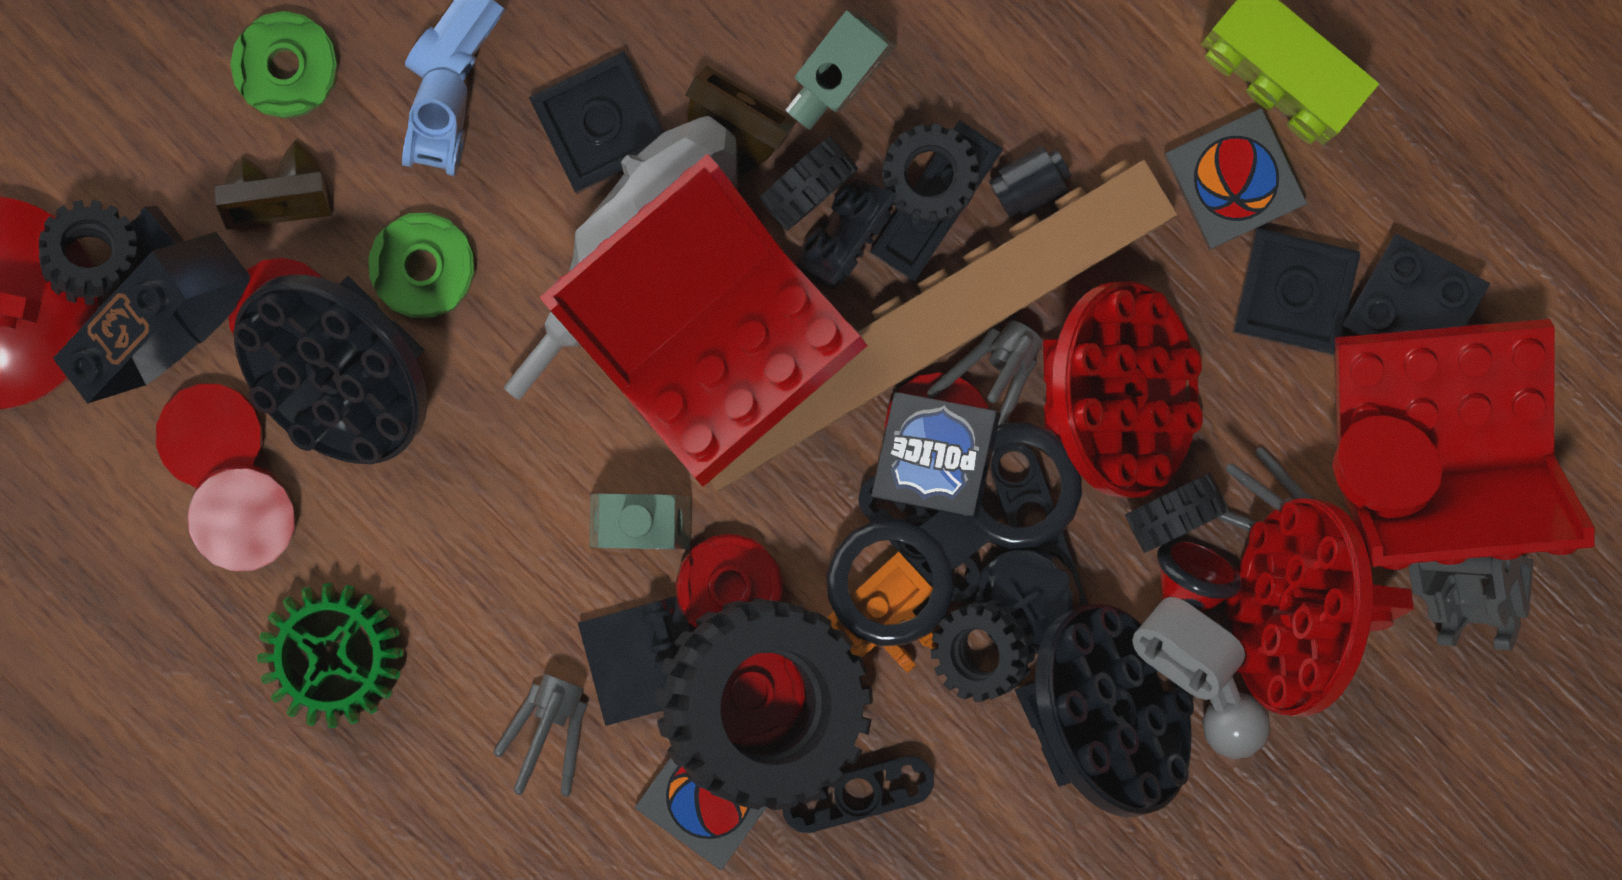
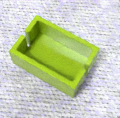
[1200,0,1380,146]

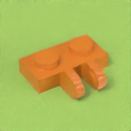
[826,551,938,674]

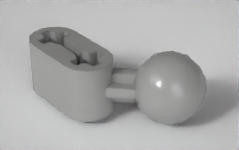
[1132,597,1271,759]

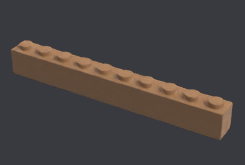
[711,159,1178,492]

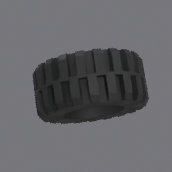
[655,599,873,811]

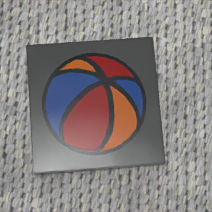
[1164,108,1307,250]
[635,758,767,870]

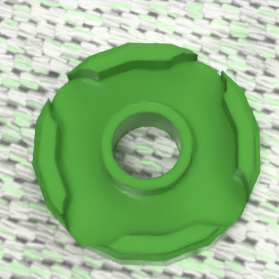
[230,11,339,119]
[368,213,475,319]

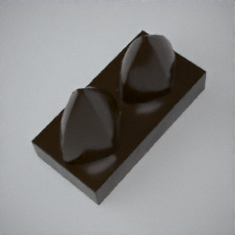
[685,66,797,175]
[214,141,332,230]

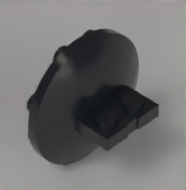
[233,275,427,465]
[1015,604,1194,818]

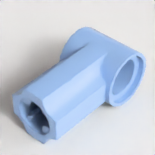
[405,0,505,81]

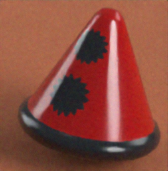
[1157,540,1242,614]

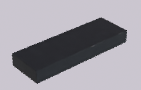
[870,120,1003,283]

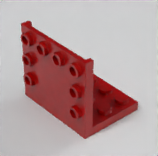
[539,154,868,487]
[1335,319,1595,570]

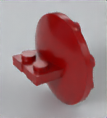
[0,197,101,410]
[1043,281,1203,498]
[1225,498,1414,717]

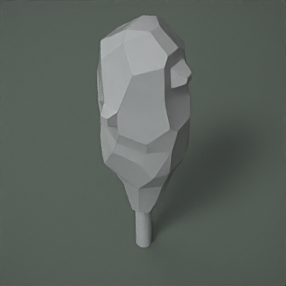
[503,116,739,401]

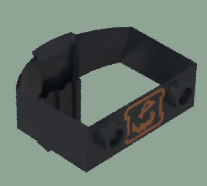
[53,206,250,404]

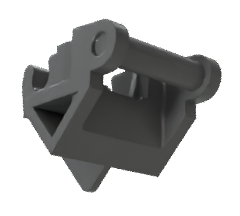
[1408,556,1534,651]

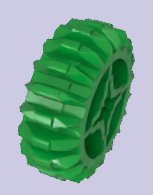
[257,583,404,728]

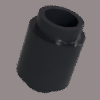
[989,145,1072,218]

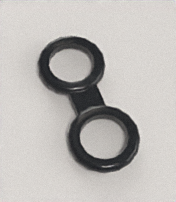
[826,422,1082,646]

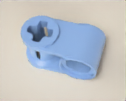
[402,70,467,176]

